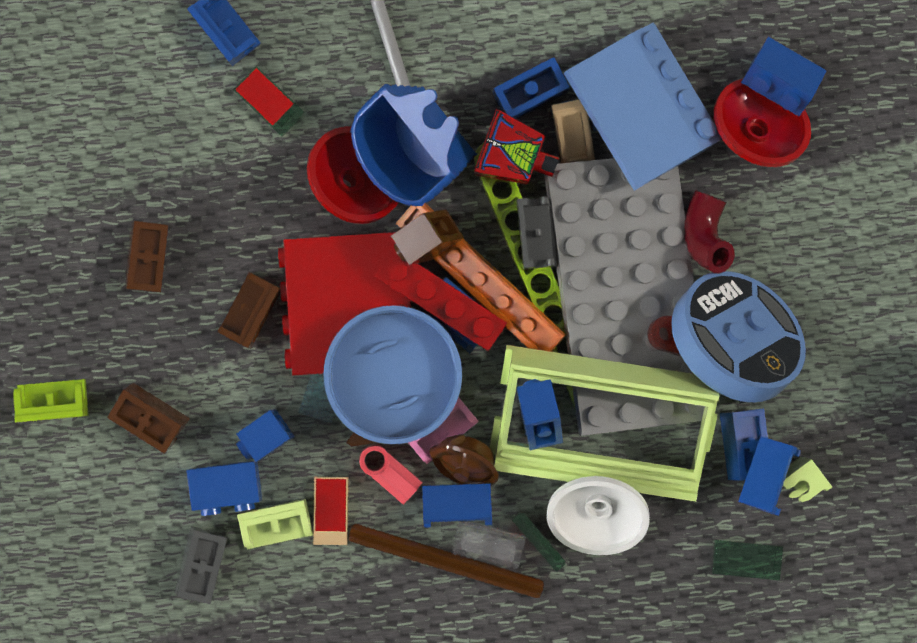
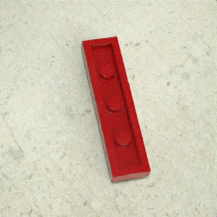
[374,247,507,352]

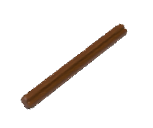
[348,524,544,598]

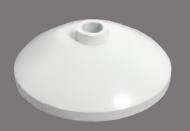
[547,476,650,555]

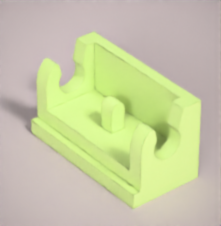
[783,457,832,502]
[237,499,313,550]

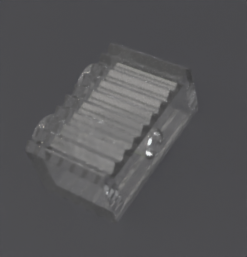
[452,521,526,570]

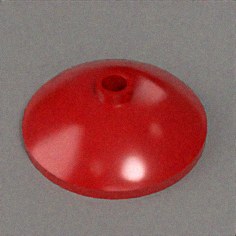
[714,79,811,167]
[307,126,398,224]

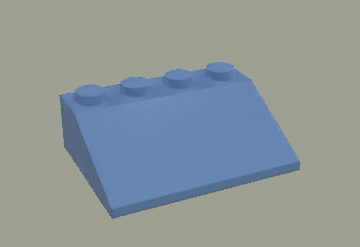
[563,22,722,191]

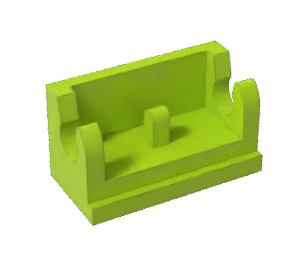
[13,379,89,423]

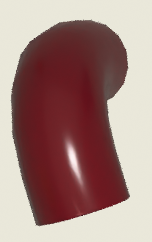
[684,190,735,274]

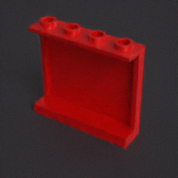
[278,232,411,376]

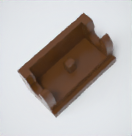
[125,221,168,293]
[218,272,281,349]
[107,383,190,454]

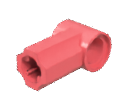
[359,444,423,505]

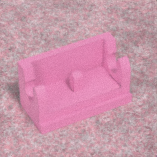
[408,397,479,464]

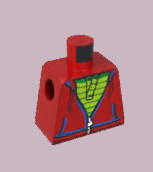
[474,109,559,184]

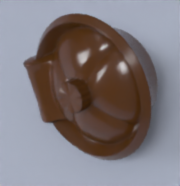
[429,434,499,486]

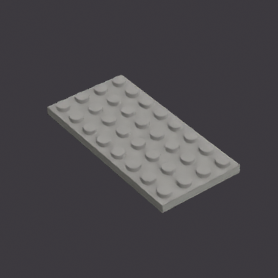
[544,158,705,436]

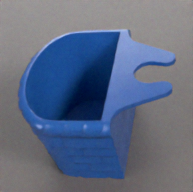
[350,84,477,206]

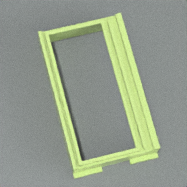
[490,345,720,502]

